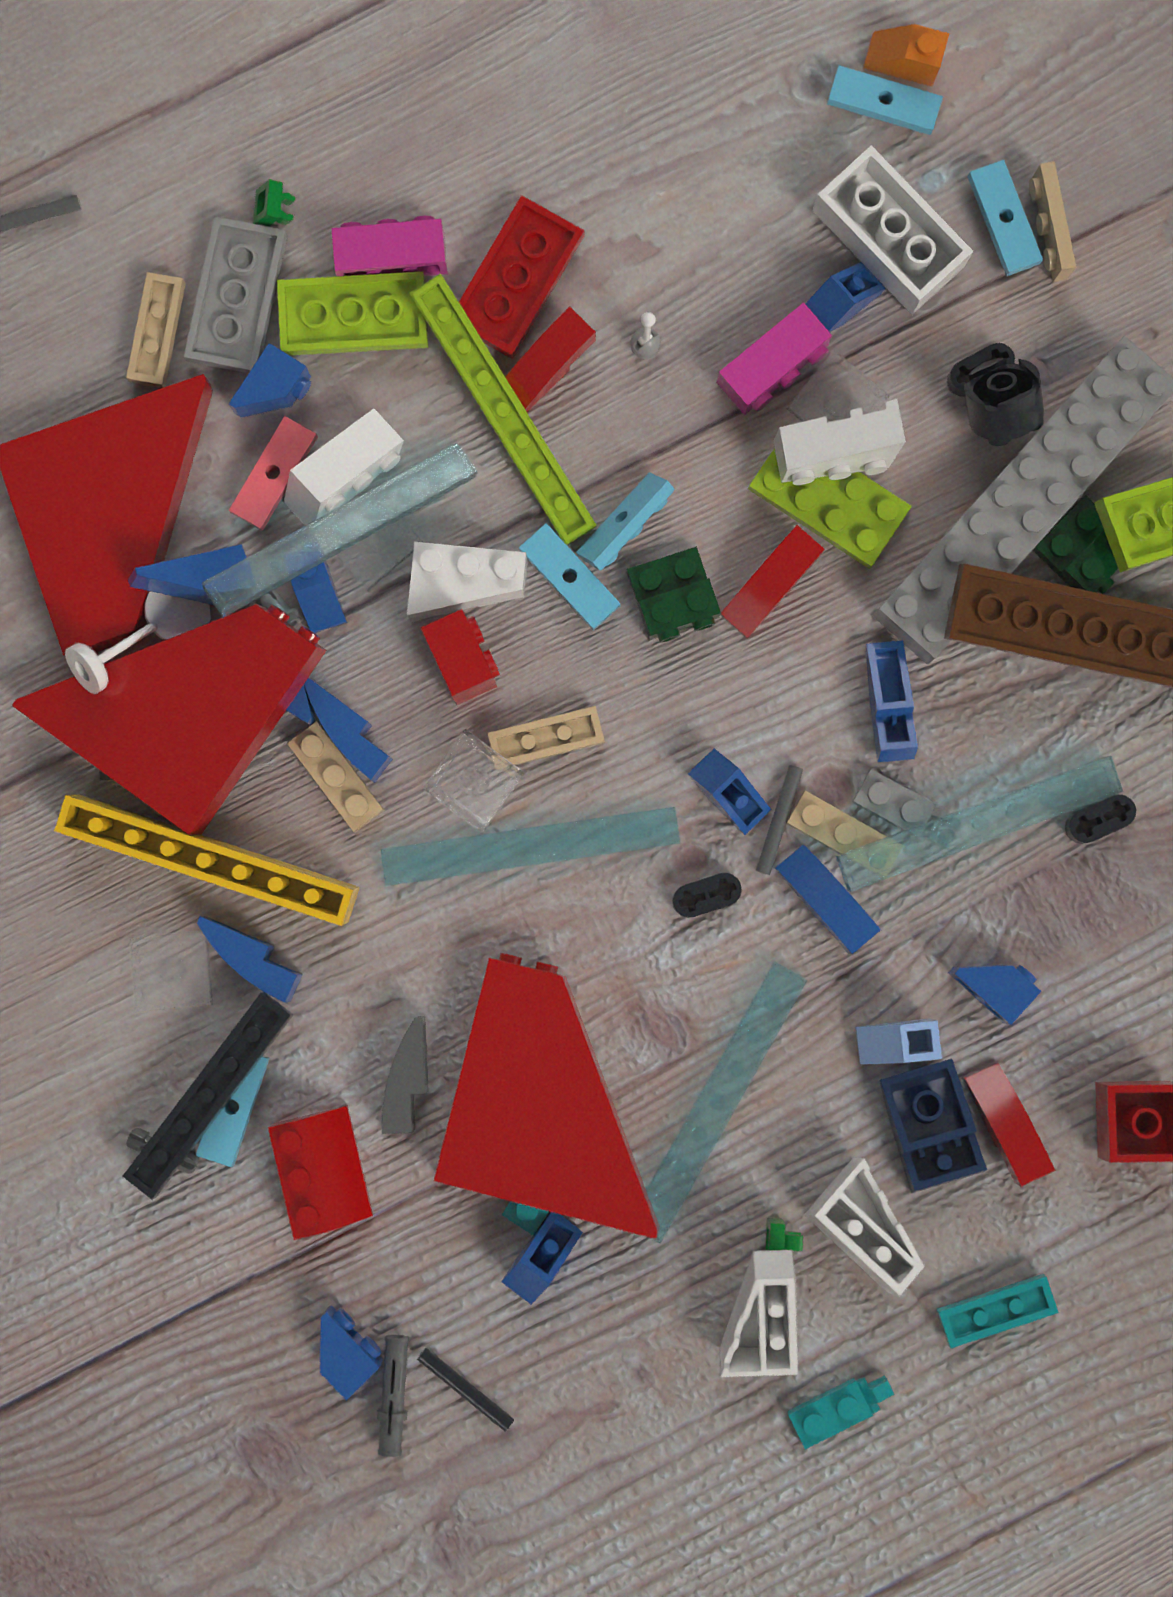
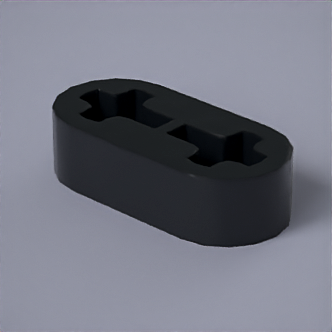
[947,343,1015,397]
[1065,794,1137,844]
[672,873,742,918]

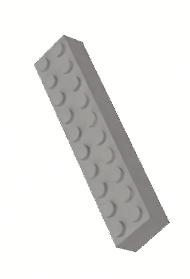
[873,335,1173,665]

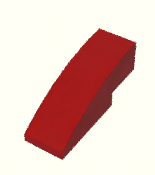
[505,306,596,412]
[720,525,825,639]
[964,1063,1056,1187]

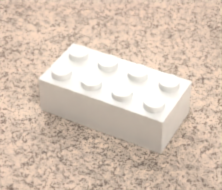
[812,145,973,315]

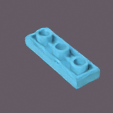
[827,65,943,135]
[967,160,1043,276]
[576,472,675,570]
[519,523,621,631]
[196,1056,270,1167]

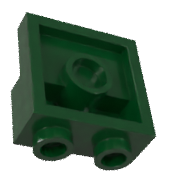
[1032,496,1125,594]
[627,546,721,643]

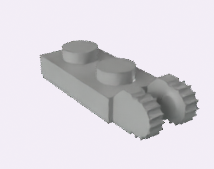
[852,769,961,850]

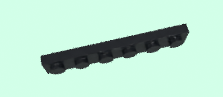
[122,992,294,1200]

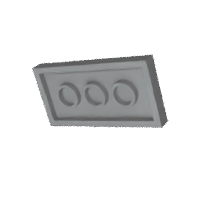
[183,216,288,374]

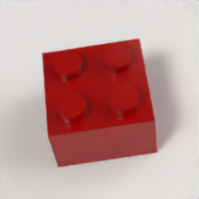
[421,609,500,705]
[1095,1081,1173,1163]

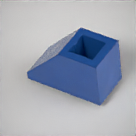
[320,1305,384,1401]

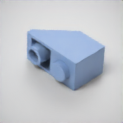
[855,1018,942,1065]

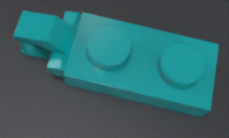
[787,1375,894,1450]

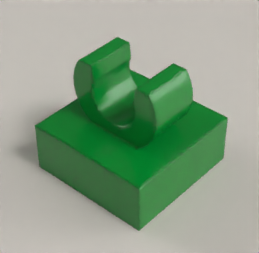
[253,179,295,227]
[765,1218,803,1251]

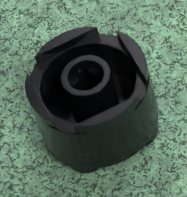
[964,358,1044,446]

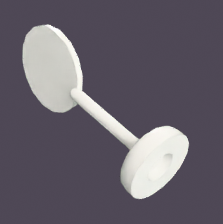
[65,591,211,694]

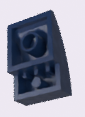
[879,1059,987,1194]

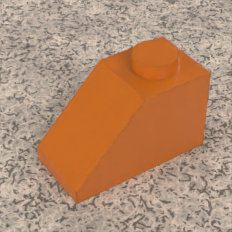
[863,24,950,87]

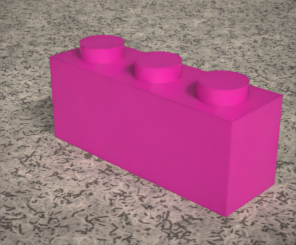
[331,215,448,276]
[716,302,832,415]

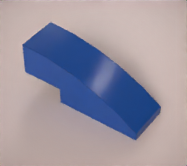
[866,640,918,762]
[304,677,393,783]
[775,844,881,954]
[197,916,303,1003]

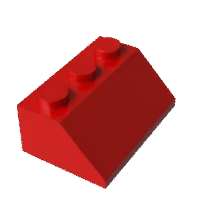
[268,1105,373,1240]

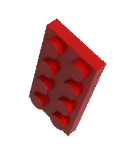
[459,195,585,359]

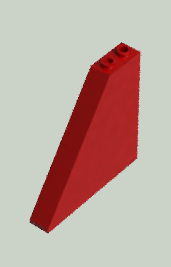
[0,374,213,657]
[12,604,327,835]
[434,953,660,1239]

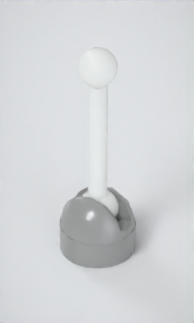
[631,312,660,359]

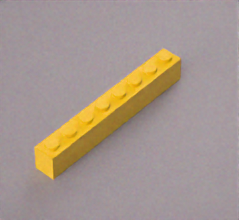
[54,794,360,926]

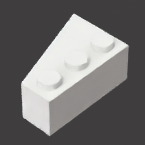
[773,399,906,485]
[284,409,404,534]
[407,542,528,623]
[804,1158,924,1296]
[720,1250,798,1377]

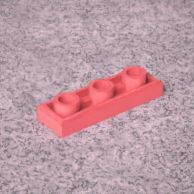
[229,416,318,531]

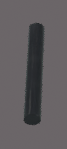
[417,1348,514,1432]

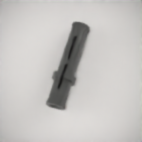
[377,1335,409,1457]

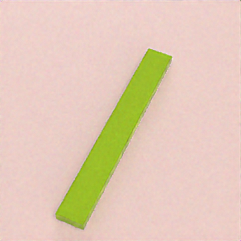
[410,273,598,546]

